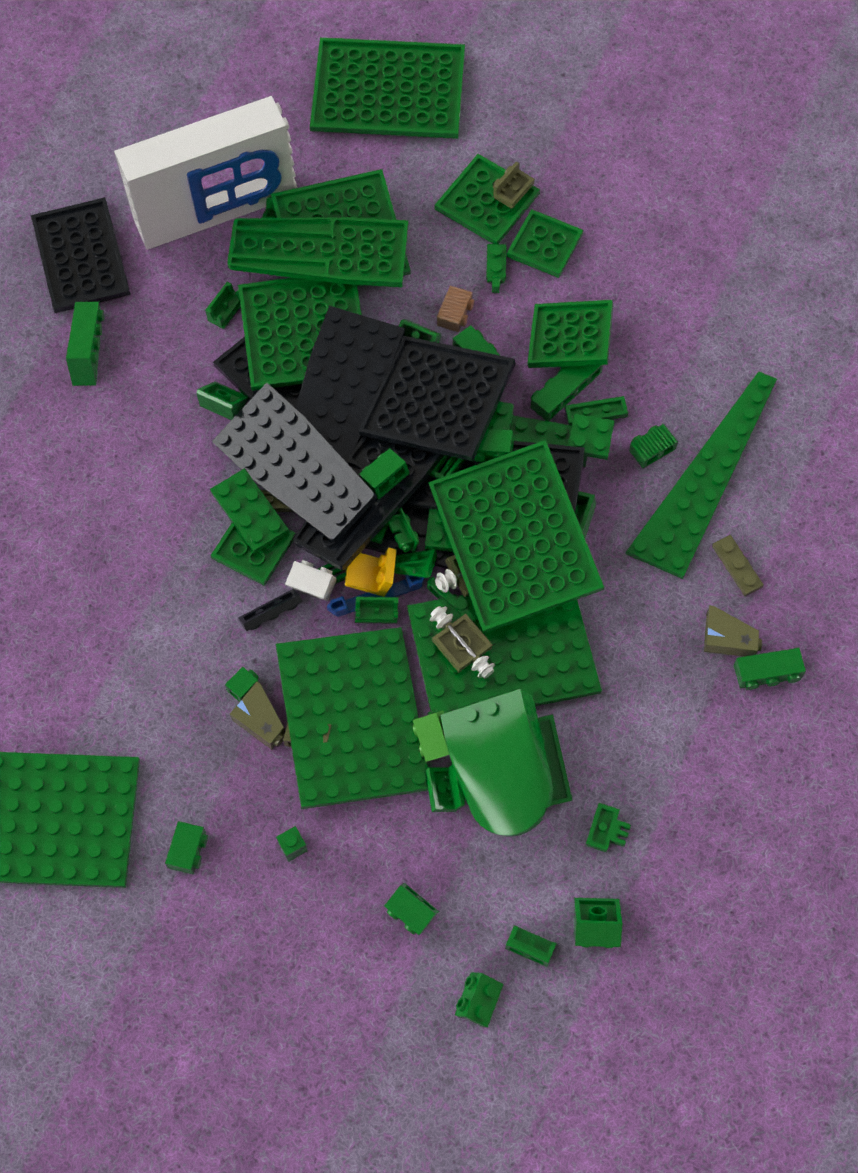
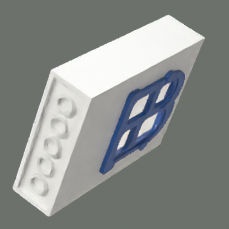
[114,96,297,250]

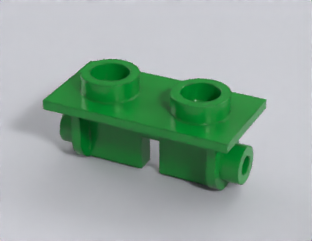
[387,508,419,552]

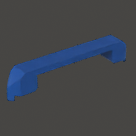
[327,575,425,617]

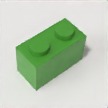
[413,711,449,762]

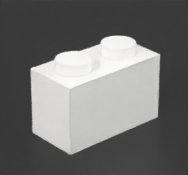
[285,560,337,602]

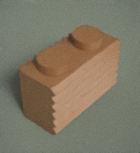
[437,285,475,332]

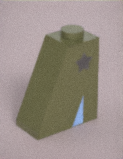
[704,605,762,657]
[230,681,285,750]

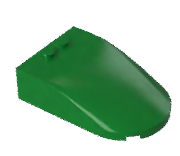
[440,689,553,837]

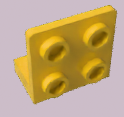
[345,548,396,597]

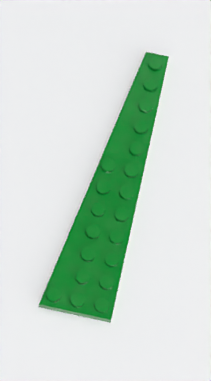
[626,371,777,579]

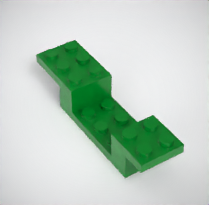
[487,401,614,467]

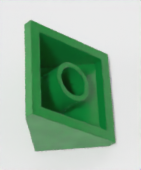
[196,381,248,420]

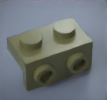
[493,161,535,209]

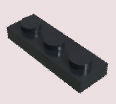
[238,589,302,631]

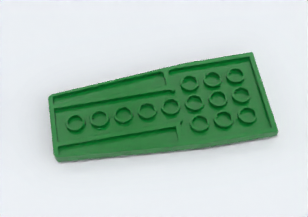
[227,217,408,287]

